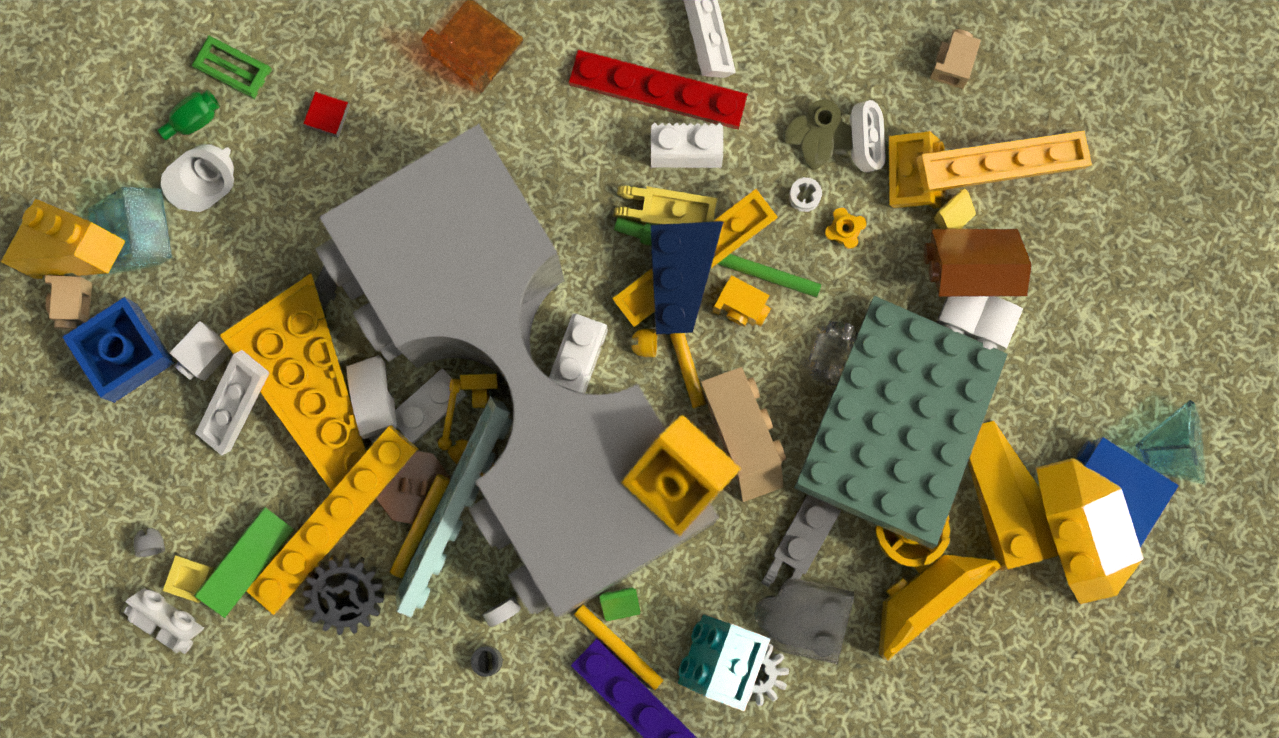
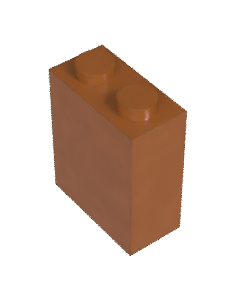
[924,229,1032,297]

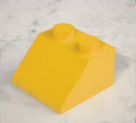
[621,415,741,536]

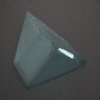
[1135,400,1206,485]

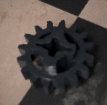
[302,553,385,635]

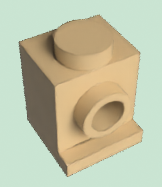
[929,29,981,89]
[45,275,92,331]

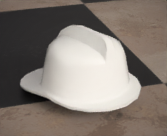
[161,144,234,212]

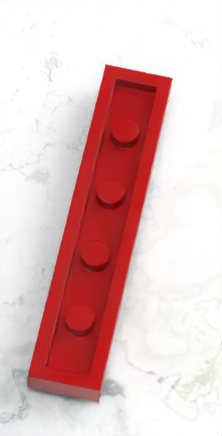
[569,50,748,130]

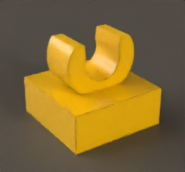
[460,374,500,408]

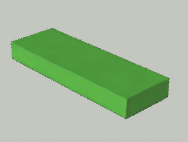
[194,507,294,618]

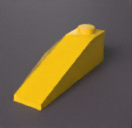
[968,421,1059,570]

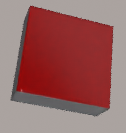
[303,92,350,138]

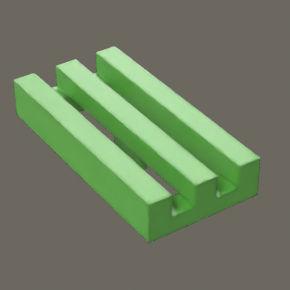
[192,35,272,99]

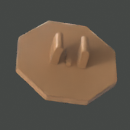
[376,451,451,524]

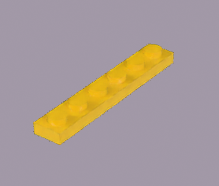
[246,425,419,615]

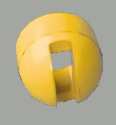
[631,329,657,357]

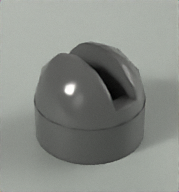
[471,646,503,677]

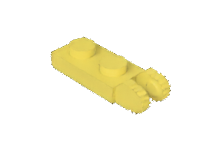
[613,186,717,225]

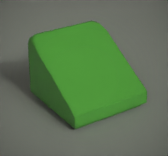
[599,587,641,621]

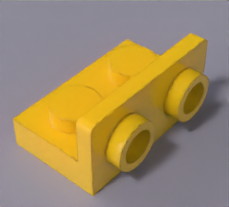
[889,131,946,209]

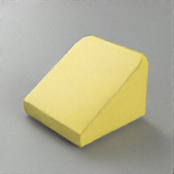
[934,189,975,229]

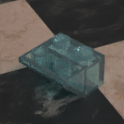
[87,187,172,276]

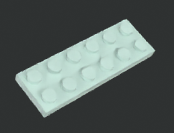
[396,396,512,617]

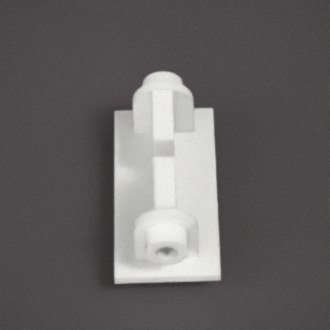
[124,588,204,654]

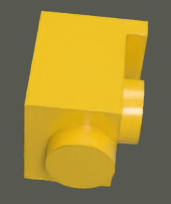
[713,275,771,327]

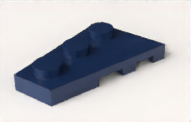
[651,221,724,334]

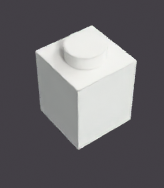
[170,321,231,381]

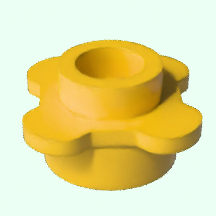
[825,208,867,249]

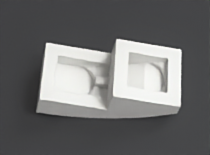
[346,355,397,439]

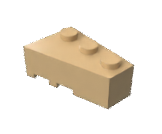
[701,367,786,502]

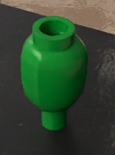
[158,90,220,140]

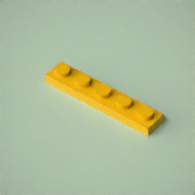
[916,131,1092,193]
[612,189,778,327]

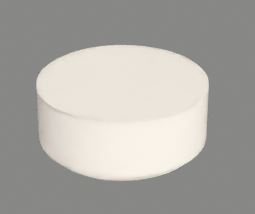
[483,596,521,627]

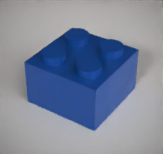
[62,297,175,403]

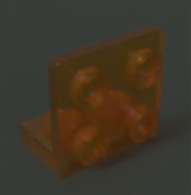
[421,0,523,94]

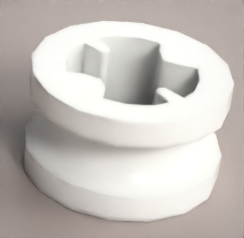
[789,177,822,212]

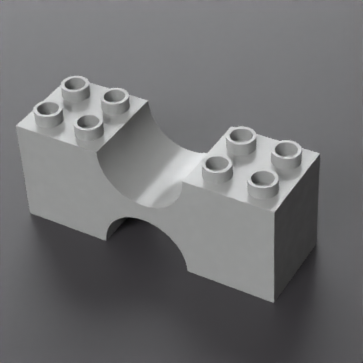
[315,124,719,617]

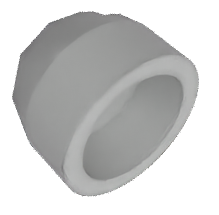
[133,528,165,557]

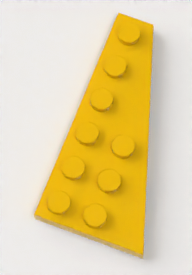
[220,273,366,491]

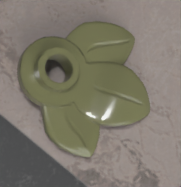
[785,99,853,170]

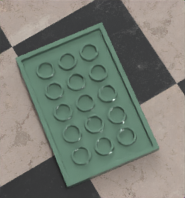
[794,296,1008,550]

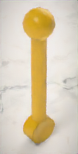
[438,379,460,450]

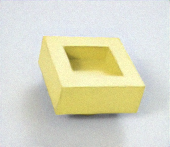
[163,556,213,602]

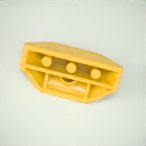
[1036,458,1143,604]
[878,555,1002,661]

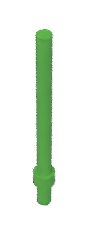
[614,217,821,297]

